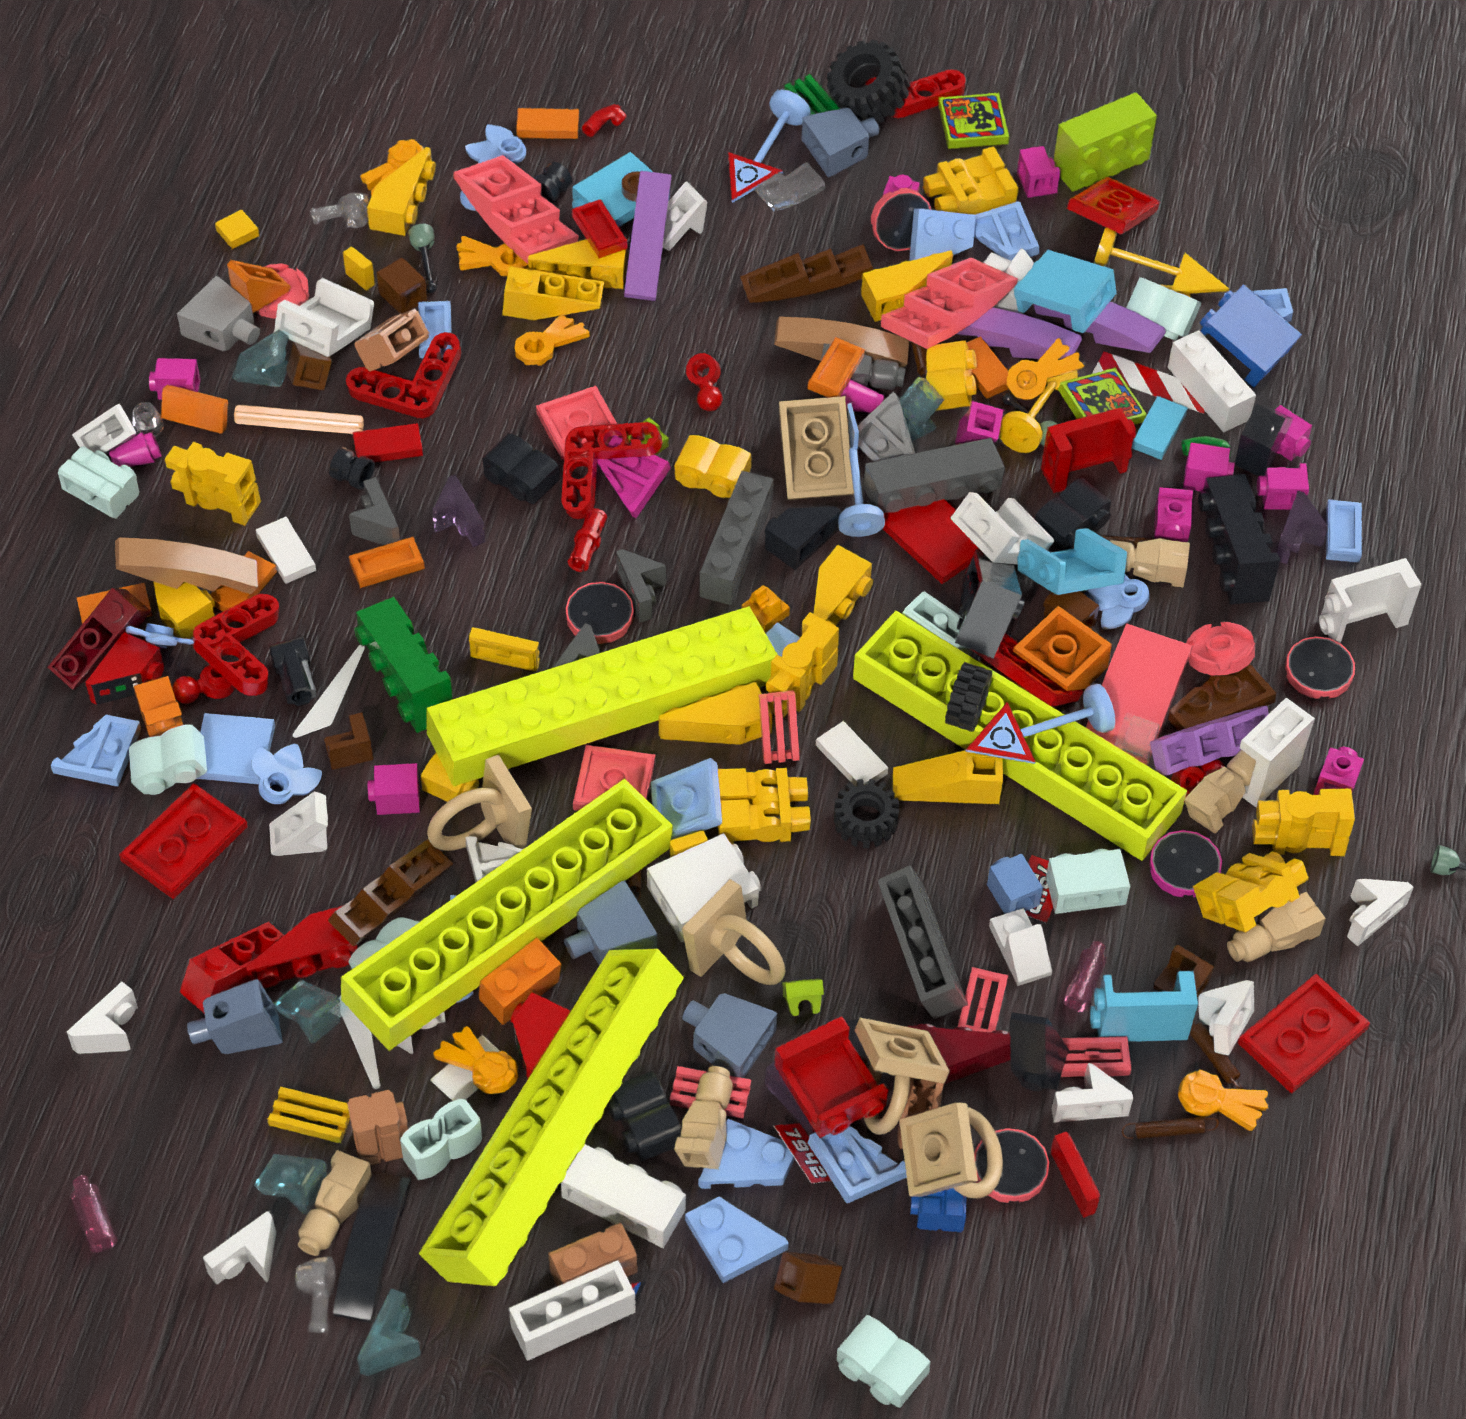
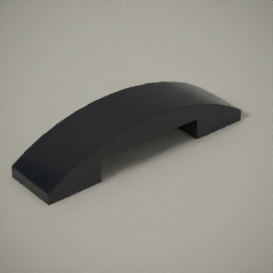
[333,1172,411,1323]

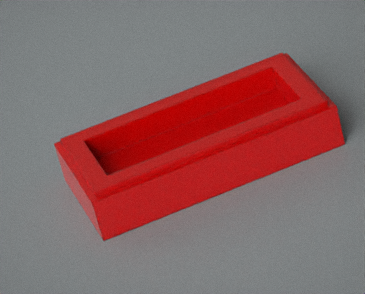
[572,199,628,258]
[353,423,423,462]
[1051,1131,1100,1218]

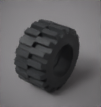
[827,40,910,123]

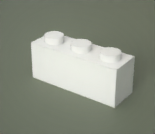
[1168,330,1256,433]
[561,1145,686,1248]
[509,1260,635,1361]

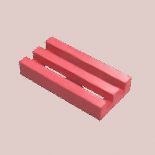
[758,691,800,764]
[958,967,1008,1032]
[1061,1036,1131,1077]
[670,1066,751,1119]

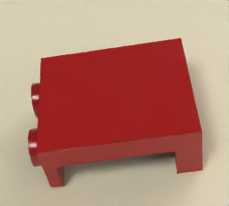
[1041,408,1136,493]
[775,1016,888,1139]

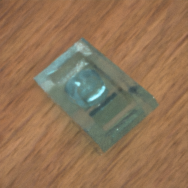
[232,329,289,387]
[900,376,944,442]
[273,980,341,1044]
[254,1154,327,1214]
[357,1288,421,1376]

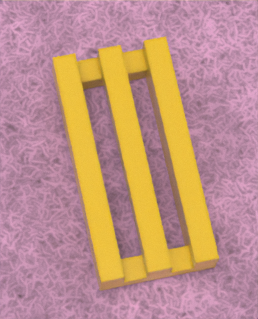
[469,627,540,672]
[267,1086,350,1144]

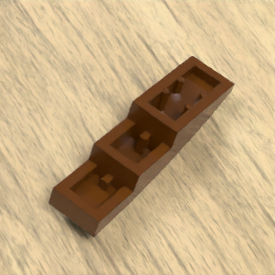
[740,244,874,303]
[328,839,453,947]

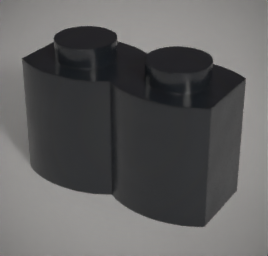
[482,433,560,504]
[1035,478,1111,551]
[607,1071,682,1162]

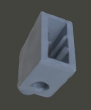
[801,108,879,177]
[564,880,657,965]
[187,979,283,1054]
[682,993,777,1078]

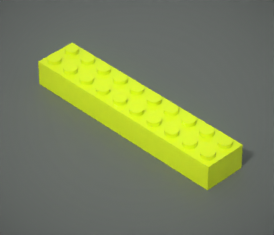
[427,606,778,787]
[853,611,1187,861]
[341,779,673,1051]
[419,949,684,1286]

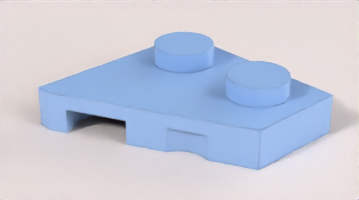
[909,209,976,261]
[51,715,141,787]
[698,1119,795,1189]
[685,1197,789,1283]

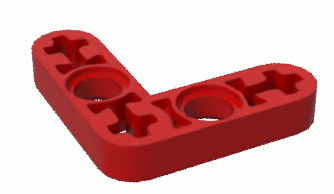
[865,70,966,118]
[346,332,462,418]
[561,422,663,519]
[193,594,279,696]

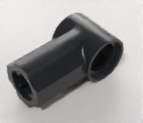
[269,636,317,706]

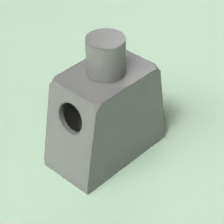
[177,276,260,351]

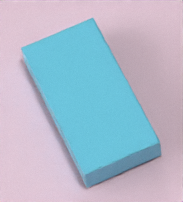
[1131,396,1188,460]

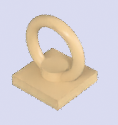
[427,755,532,851]
[682,879,785,985]
[855,1018,949,1135]
[899,1102,1003,1198]

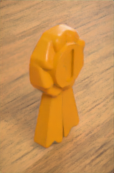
[361,139,423,195]
[457,236,528,276]
[515,315,590,366]
[1007,338,1084,400]
[433,1026,518,1094]
[1178,1070,1268,1131]

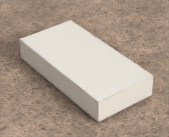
[256,517,316,584]
[816,721,888,787]

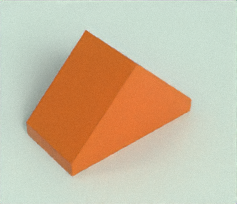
[227,260,291,313]

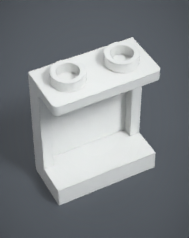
[274,278,374,357]
[950,492,1054,564]
[1319,558,1421,643]
[1240,698,1315,807]
[647,834,761,942]

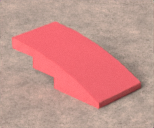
[453,155,579,264]
[881,258,1018,349]
[1086,623,1192,766]

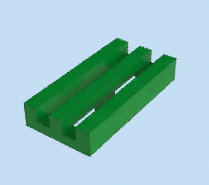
[784,74,840,115]

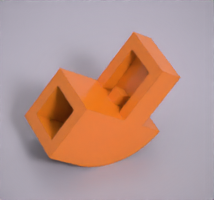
[133,676,183,737]

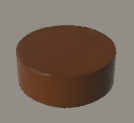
[622,171,640,202]

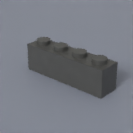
[863,438,1005,513]
[700,471,774,605]
[877,866,968,1019]

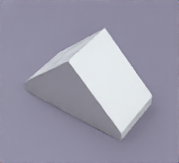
[72,404,136,454]

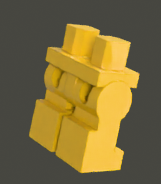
[923,146,1018,215]
[165,442,261,526]
[766,612,839,718]
[718,768,811,845]
[1252,789,1355,856]
[1193,852,1308,933]

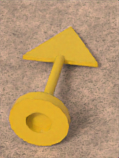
[1094,227,1229,294]
[999,371,1078,453]

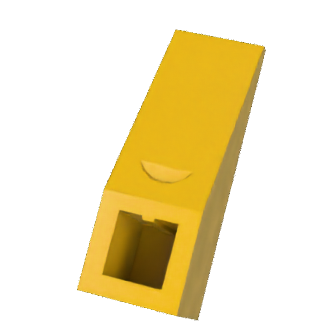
[367,147,436,236]
[528,239,628,289]
[861,250,953,322]
[503,266,604,320]
[814,545,873,626]
[154,582,215,639]
[659,682,773,745]
[893,750,1003,804]

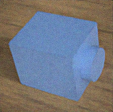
[987,854,1043,914]

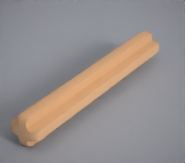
[234,405,364,434]

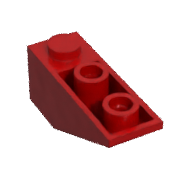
[246,906,357,987]
[180,922,284,1014]

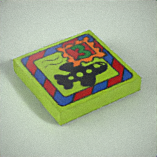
[938,93,1009,149]
[1058,368,1147,425]

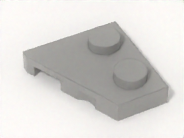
[857,392,915,462]

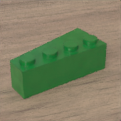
[354,597,453,733]

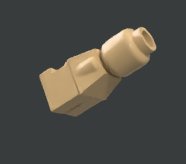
[1110,538,1190,588]
[1185,750,1256,834]
[1227,892,1326,962]
[674,1066,733,1169]
[298,1150,372,1256]

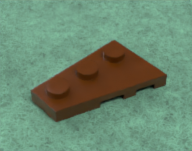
[1168,664,1276,731]

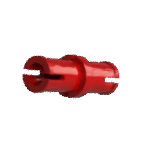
[568,508,607,572]

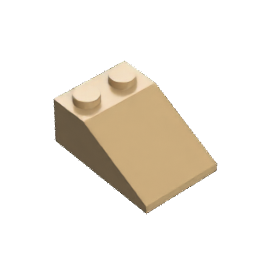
[779,396,854,500]

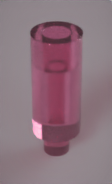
[1062,941,1107,1012]
[71,1176,118,1252]

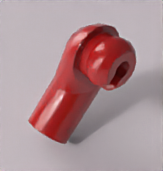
[582,104,627,137]

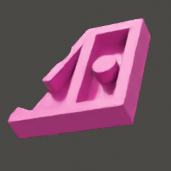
[597,435,671,518]

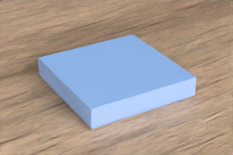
[196,713,275,784]
[651,758,723,840]

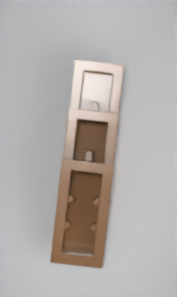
[774,317,909,368]
[115,537,258,594]

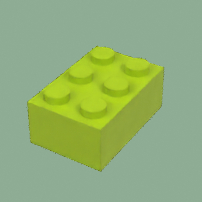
[1054,92,1157,192]

